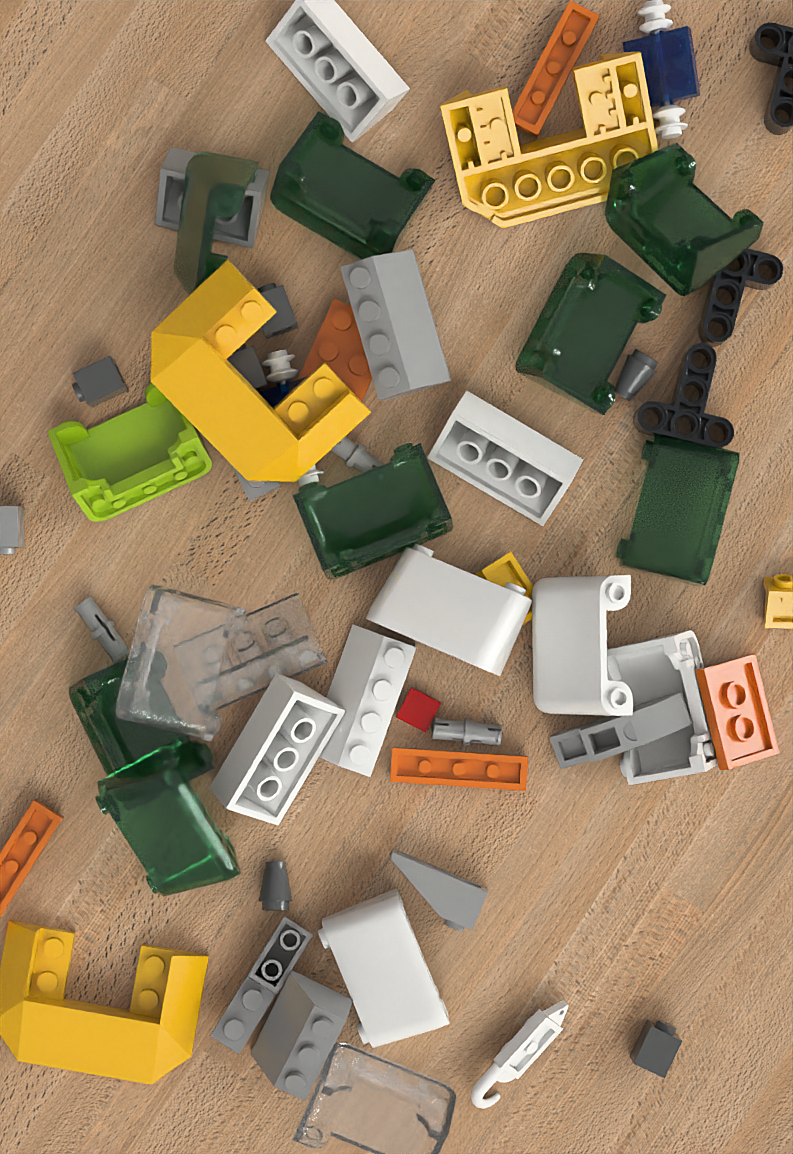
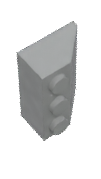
[155,147,270,249]
[250,970,353,1101]

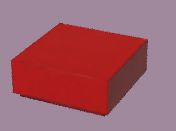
[396,687,441,733]

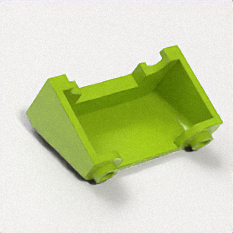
[47,382,212,522]

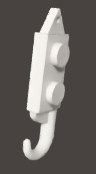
[471,1000,569,1109]

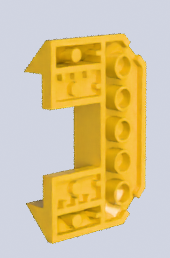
[439,51,659,228]
[151,259,371,482]
[0,920,209,1085]

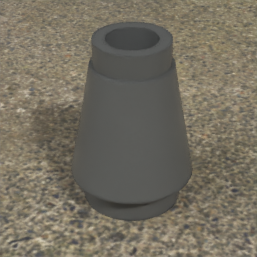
[613,349,658,401]
[259,861,292,910]

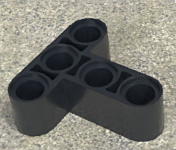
[749,22,793,135]
[682,237,783,347]
[633,343,734,450]

